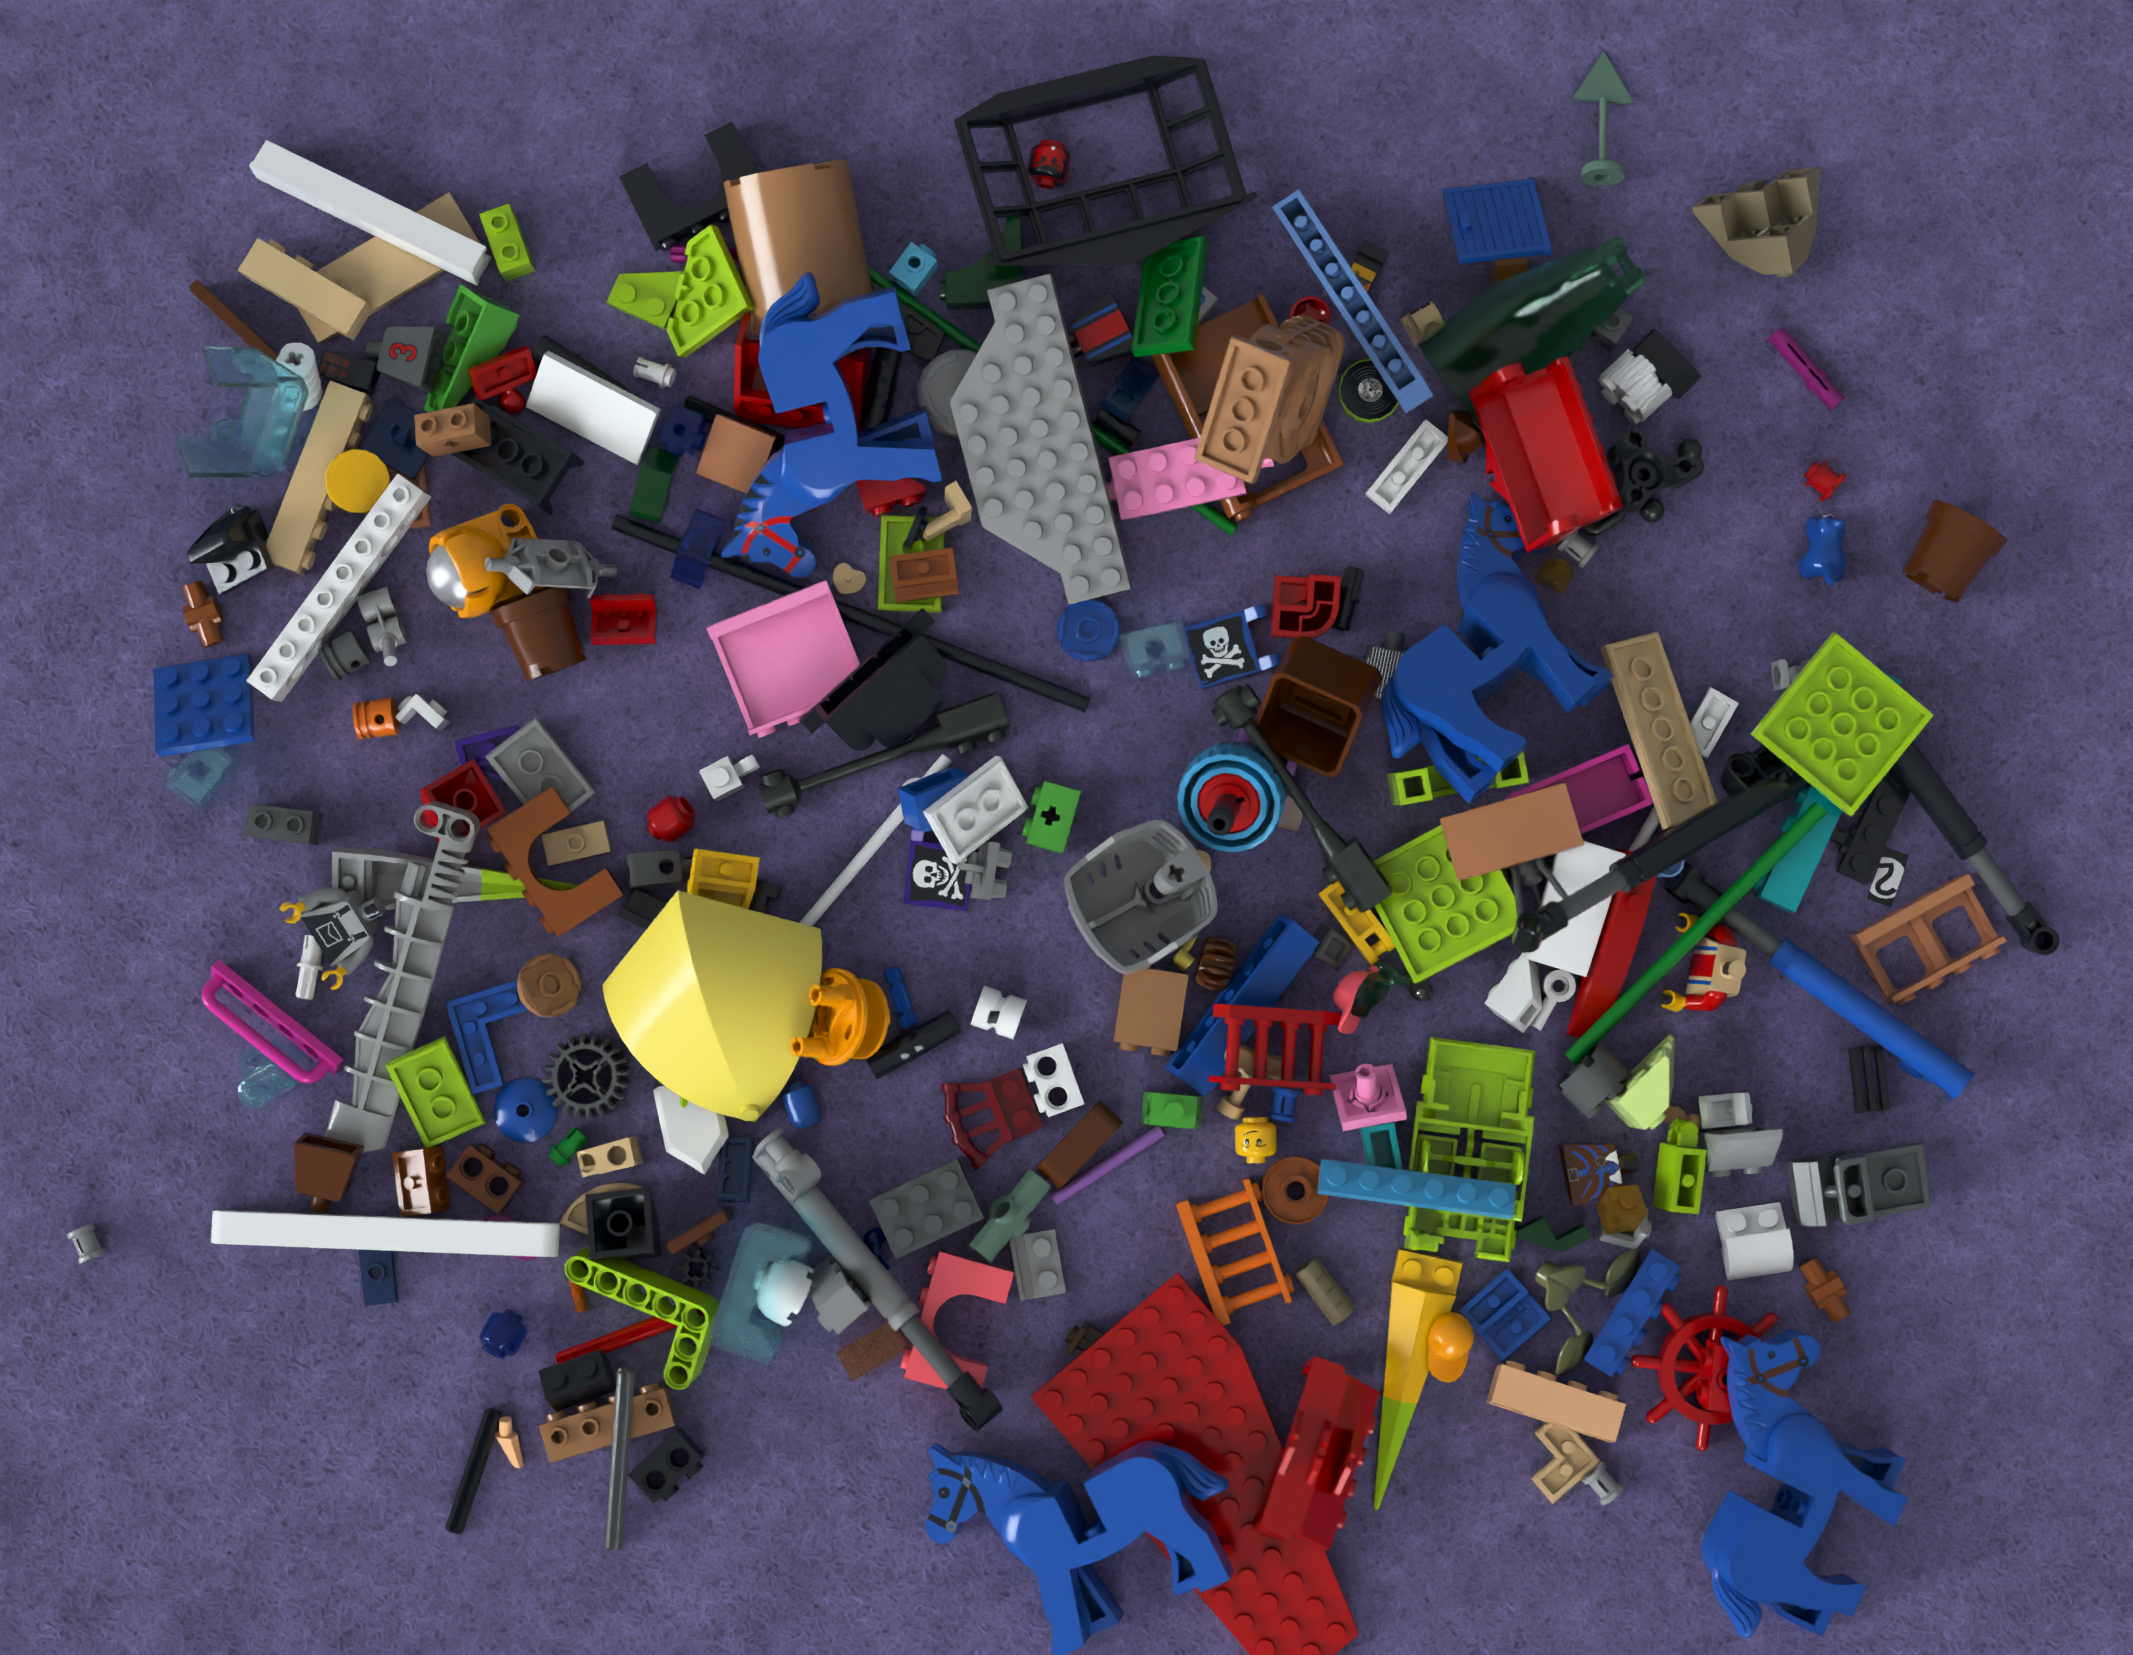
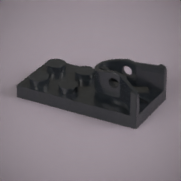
[451,394,585,516]

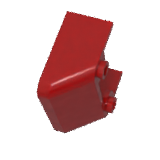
[734,313,870,429]

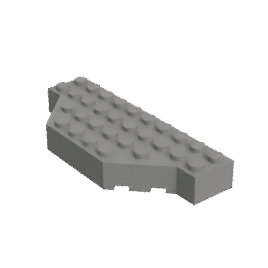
[950,274,1132,605]

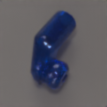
[863,1227,890,1270]

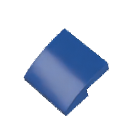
[1459,1268,1552,1362]

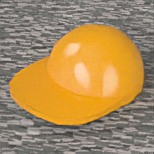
[1427,1312,1474,1383]

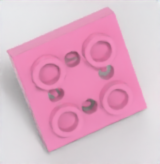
[1329,1064,1407,1131]

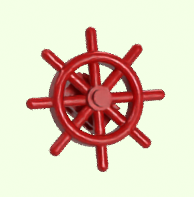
[1630,1285,1778,1451]

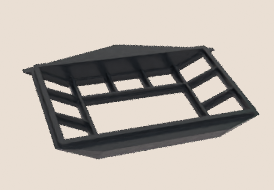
[953,56,1257,266]

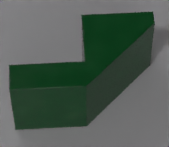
[629,446,681,523]
[1514,1216,1591,1252]

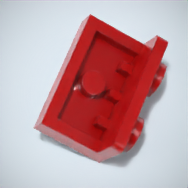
[590,593,657,645]

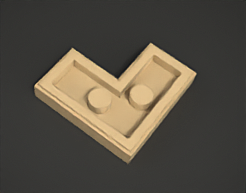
[1531,1422,1601,1504]

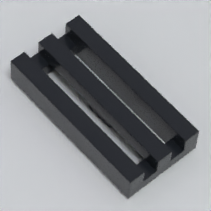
[1848,1046,1890,1113]

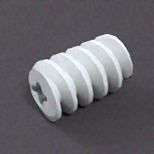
[275,342,323,411]

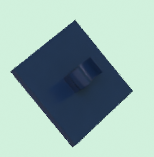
[359,399,429,480]

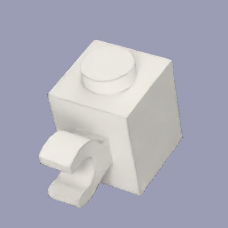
[699,755,760,802]

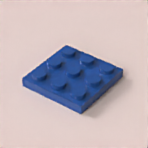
[154,653,255,757]

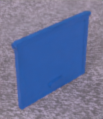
[1443,177,1552,264]

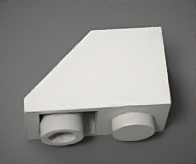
[1485,952,1542,1033]

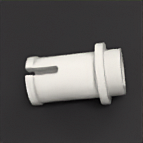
[633,357,676,389]

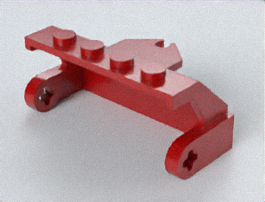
[1468,356,1623,553]
[1251,1356,1380,1550]

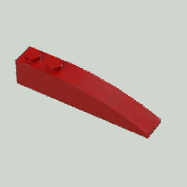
[1566,848,1657,1038]

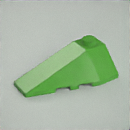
[424,284,519,412]

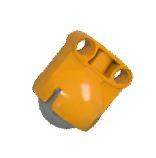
[426,504,546,618]

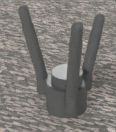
[1509,858,1568,919]

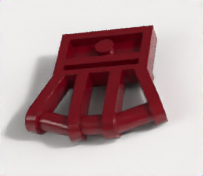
[941,1068,1043,1170]

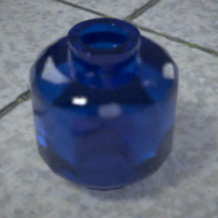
[479,1309,528,1360]

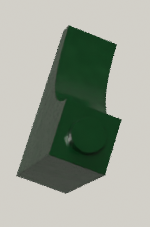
[940,216,1022,310]

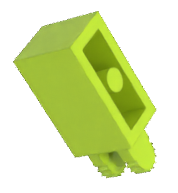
[1652,1118,1707,1214]

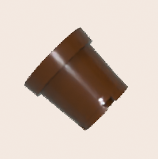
[1901,500,2007,604]
[489,587,587,682]

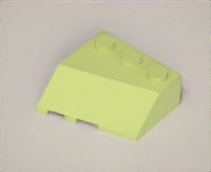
[1604,1033,1675,1130]

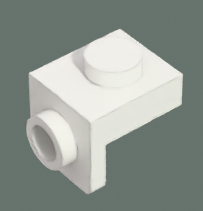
[395,694,450,731]
[1698,1092,1752,1129]

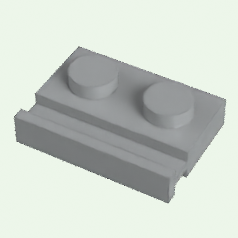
[1009,1228,1066,1301]

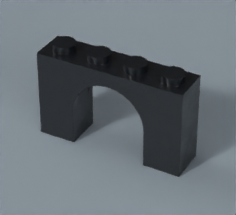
[619,121,758,251]

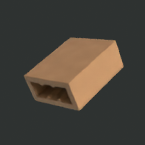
[1113,968,1189,1056]

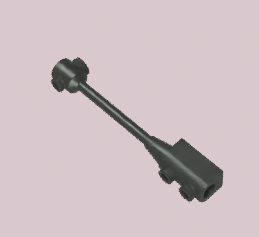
[1211,683,1392,913]
[758,691,1010,818]

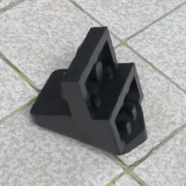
[187,506,275,594]

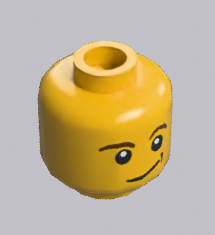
[1235,1117,1277,1163]

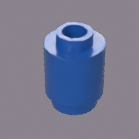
[781,1080,822,1130]

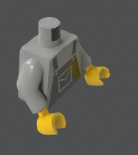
[280,887,385,990]

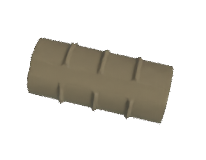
[1294,1257,1356,1326]

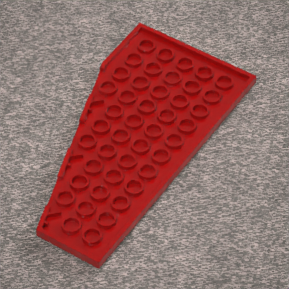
[1031,1271,1359,1655]

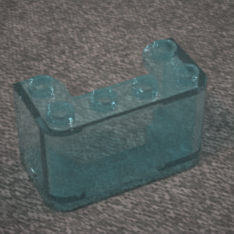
[711,1218,815,1365]

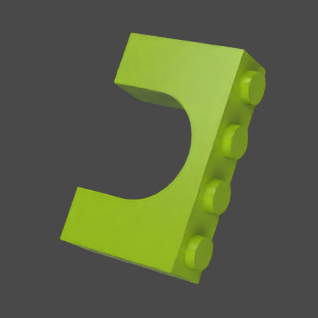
[1386,750,1529,806]

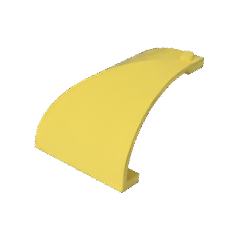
[602,890,822,1122]

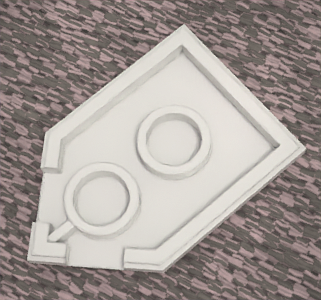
[653,1085,729,1175]

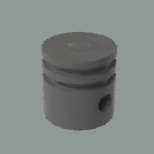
[318,629,371,681]

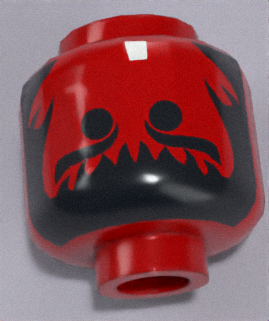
[1027,140,1071,189]

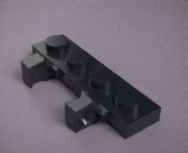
[1829,767,1911,885]

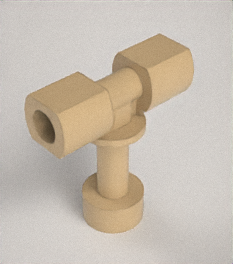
[1217,1044,1282,1120]

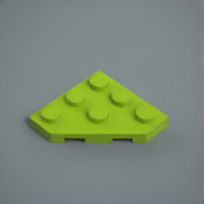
[666,224,754,358]

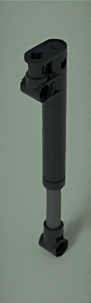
[1892,741,2060,955]
[1512,743,1806,953]

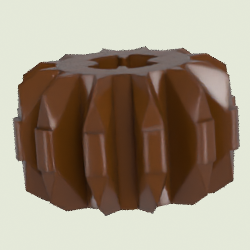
[1194,936,1237,991]

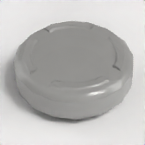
[917,349,977,438]

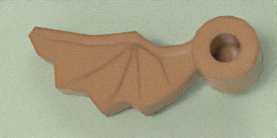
[1663,1105,1701,1127]

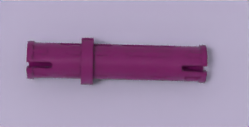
[1768,326,1845,412]

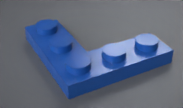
[445,980,529,1095]

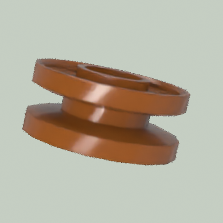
[1260,1156,1329,1225]

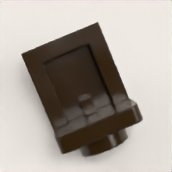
[1065,1321,1104,1356]

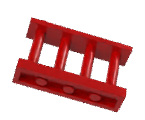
[1209,1004,1341,1096]

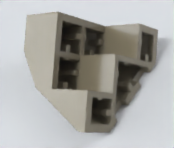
[1692,167,1821,278]

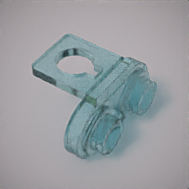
[237,1047,298,1108]

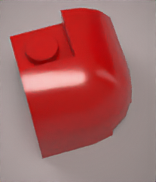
[1270,574,1341,639]

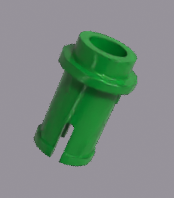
[548,1126,589,1168]

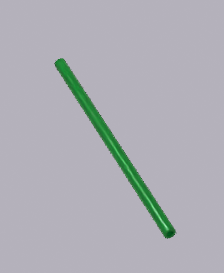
[1564,802,1827,1065]

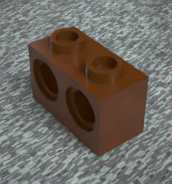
[446,1143,526,1214]

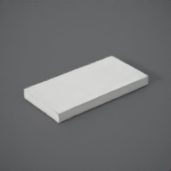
[526,351,661,465]
[1523,841,1626,977]

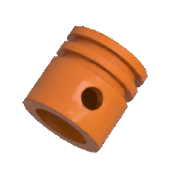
[352,697,400,740]

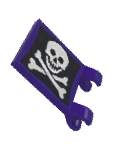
[903,827,974,911]

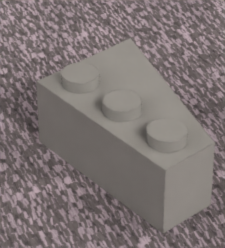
[806,1254,872,1334]

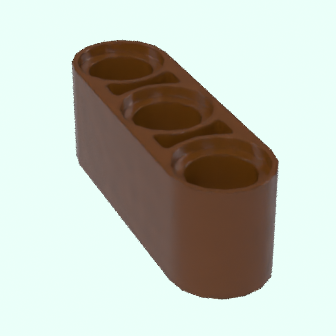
[1036,1100,1123,1189]

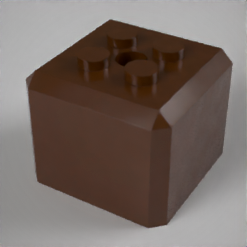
[1255,635,1383,777]

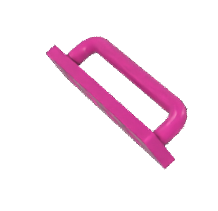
[201,960,343,1084]

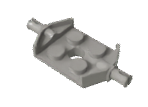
[484,537,617,598]

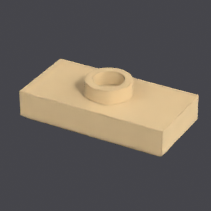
[541,820,612,866]

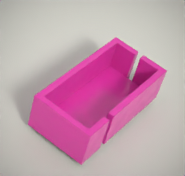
[1505,744,1653,834]

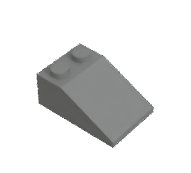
[1698,1126,1783,1177]

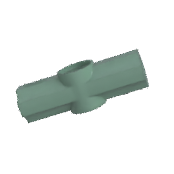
[969,1169,1051,1264]

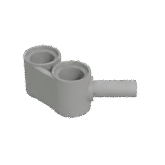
[357,586,408,666]

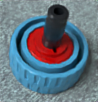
[1177,741,1287,852]

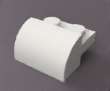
[1715,1202,1794,1280]

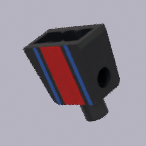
[1070,293,1133,367]

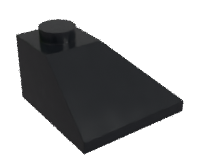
[585,1187,661,1260]

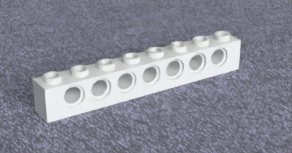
[246,473,431,702]

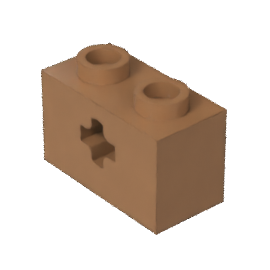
[414,403,491,457]

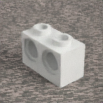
[1023,1043,1084,1117]

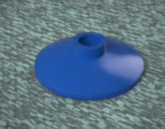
[493,1078,558,1142]

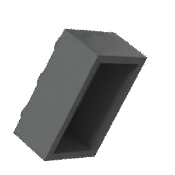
[869,1158,985,1259]

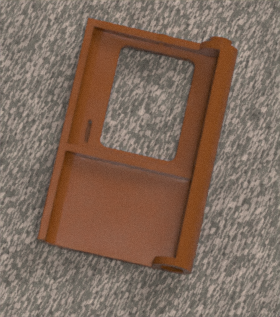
[1151,294,1344,522]

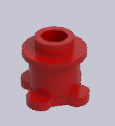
[1804,460,1847,502]

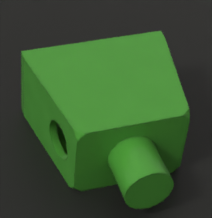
[1141,1091,1204,1129]

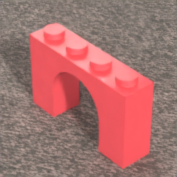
[900,1250,1015,1389]

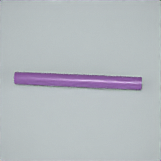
[1050,1126,1165,1205]

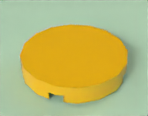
[324,449,390,513]

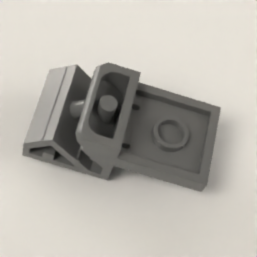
[1786,1142,1932,1226]

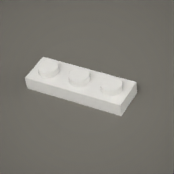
[1365,419,1448,514]

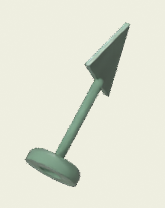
[1572,51,1634,186]

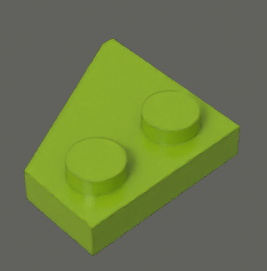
[606,271,684,330]

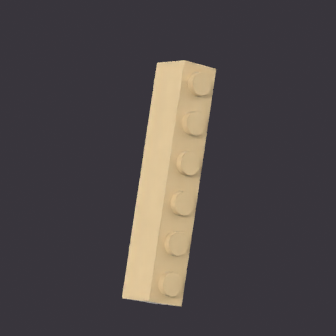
[266,381,373,576]

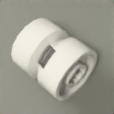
[971,985,1027,1039]

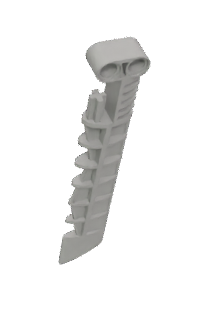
[325,801,480,1152]

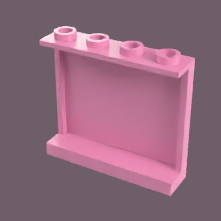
[706,580,860,738]

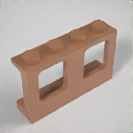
[1850,874,2007,1006]

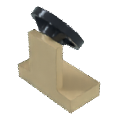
[904,481,972,549]

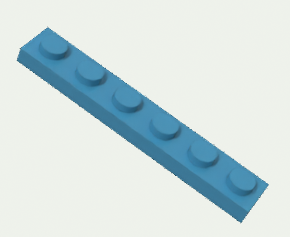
[1317,1159,1516,1219]

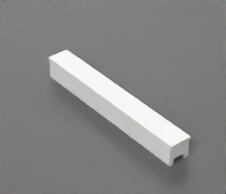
[249,140,491,286]

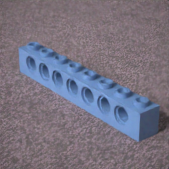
[1272,189,1433,413]

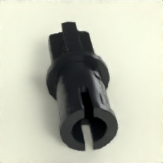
[1331,567,1364,631]

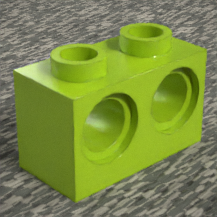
[479,204,536,282]

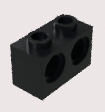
[628,1427,705,1503]

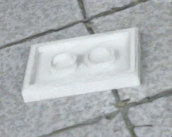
[923,756,1029,865]

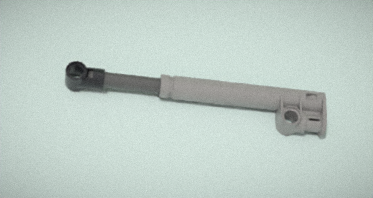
[752,1127,1003,1432]

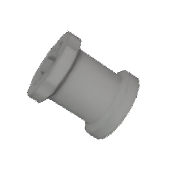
[1557,530,1600,568]
[67,1223,107,1264]
[1581,1461,1624,1506]

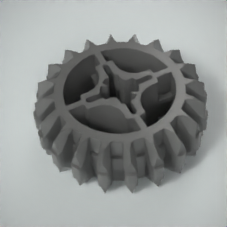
[543,1033,631,1120]

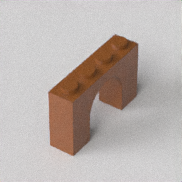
[486,787,625,937]

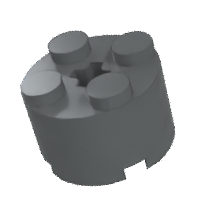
[1555,1042,1632,1119]

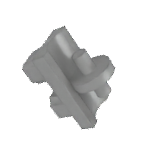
[958,841,1012,900]

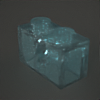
[1119,620,1191,679]
[164,746,242,811]

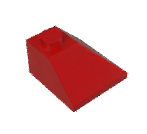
[420,758,507,844]

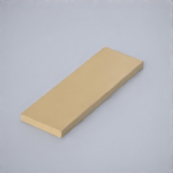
[298,192,481,345]
[1600,632,1717,830]

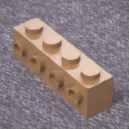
[539,1382,678,1463]

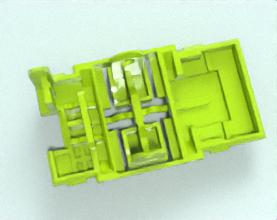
[1403,1037,1535,1262]

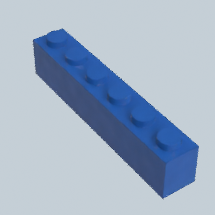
[1165,913,1320,1097]

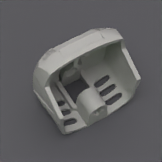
[1064,820,1218,975]

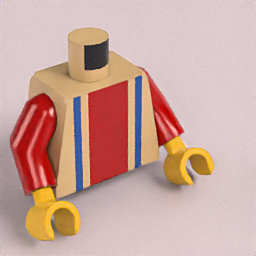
[1661,913,1747,1012]

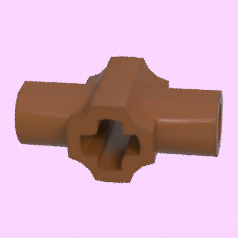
[182,581,224,648]
[1799,1256,1851,1323]

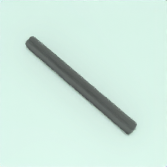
[605,1367,635,1550]

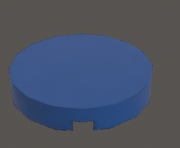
[1057,598,1120,662]

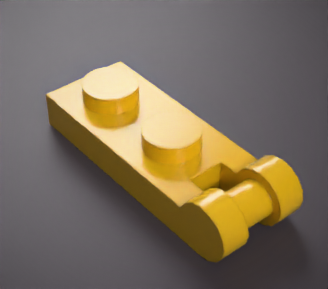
[1318,882,1396,966]

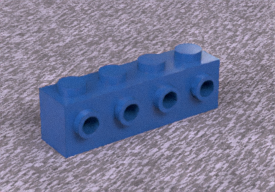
[1584,1249,1682,1377]

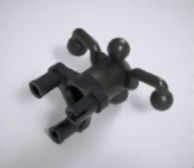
[1581,428,1704,536]

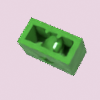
[1022,781,1081,854]

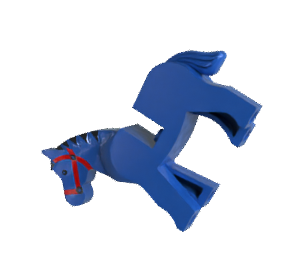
[721,272,942,577]

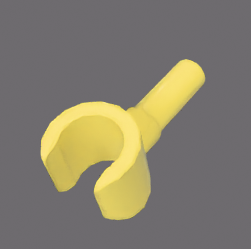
[1173,930,1201,971]

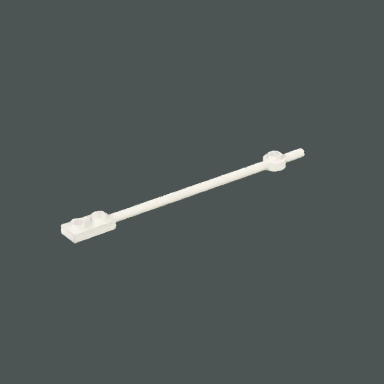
[1530,687,1739,1031]
[799,753,952,926]

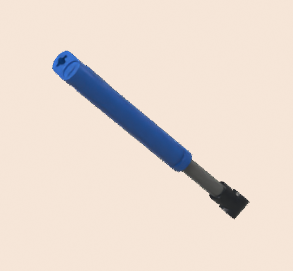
[1663,862,1974,1100]

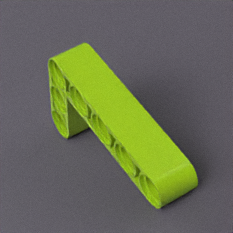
[565,1246,720,1390]

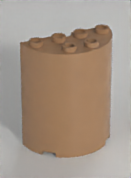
[723,160,872,340]

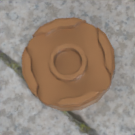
[517,953,581,1018]

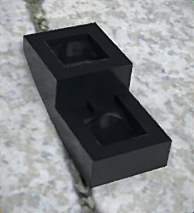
[1632,329,1702,399]

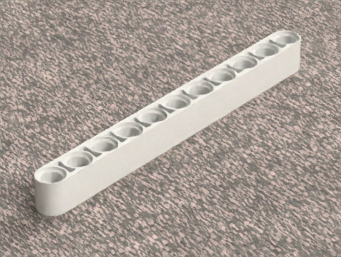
[211,1210,560,1257]

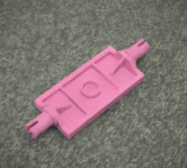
[1106,437,1274,521]

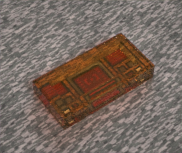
[836,1322,908,1381]

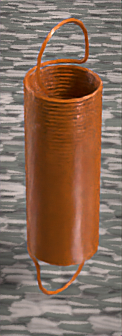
[569,1280,588,1322]

